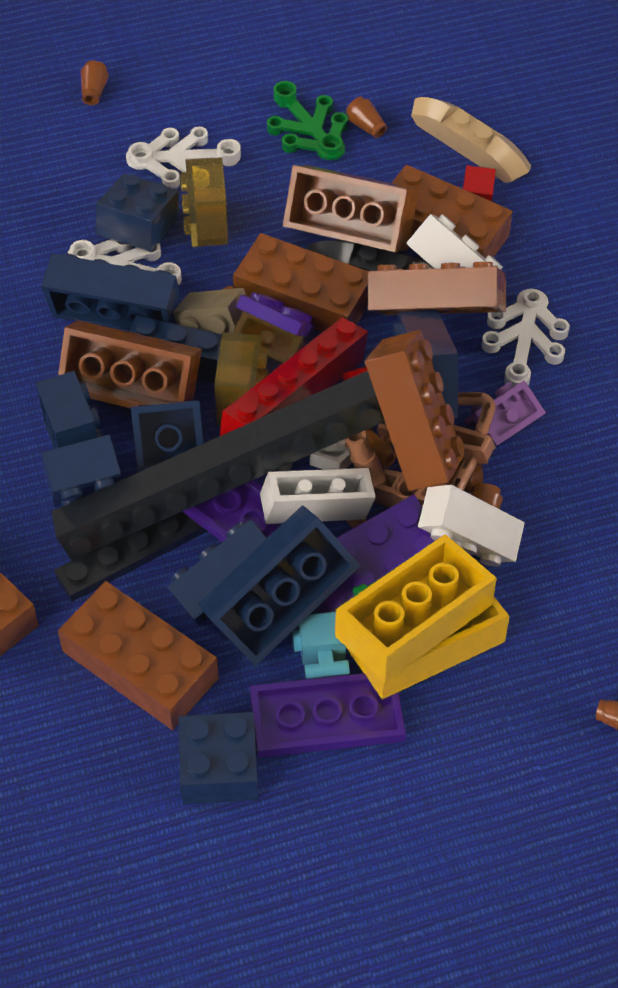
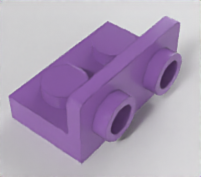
[464,380,546,447]

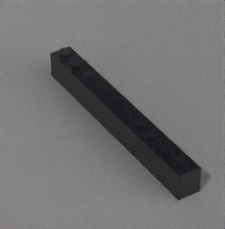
[52,370,385,561]

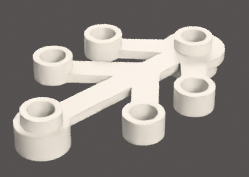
[126,127,241,189]
[68,239,181,286]
[482,289,570,387]

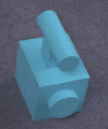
[292,612,350,679]

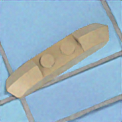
[411,97,531,183]

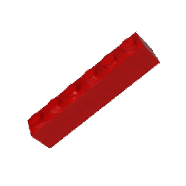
[220,317,368,436]

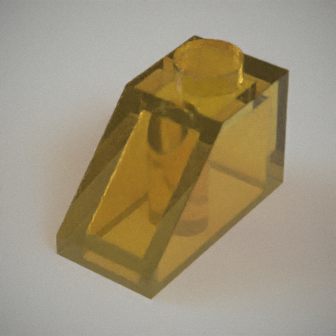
[231,311,305,364]

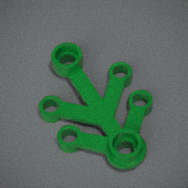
[267,81,348,160]

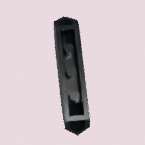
[308,239,435,271]

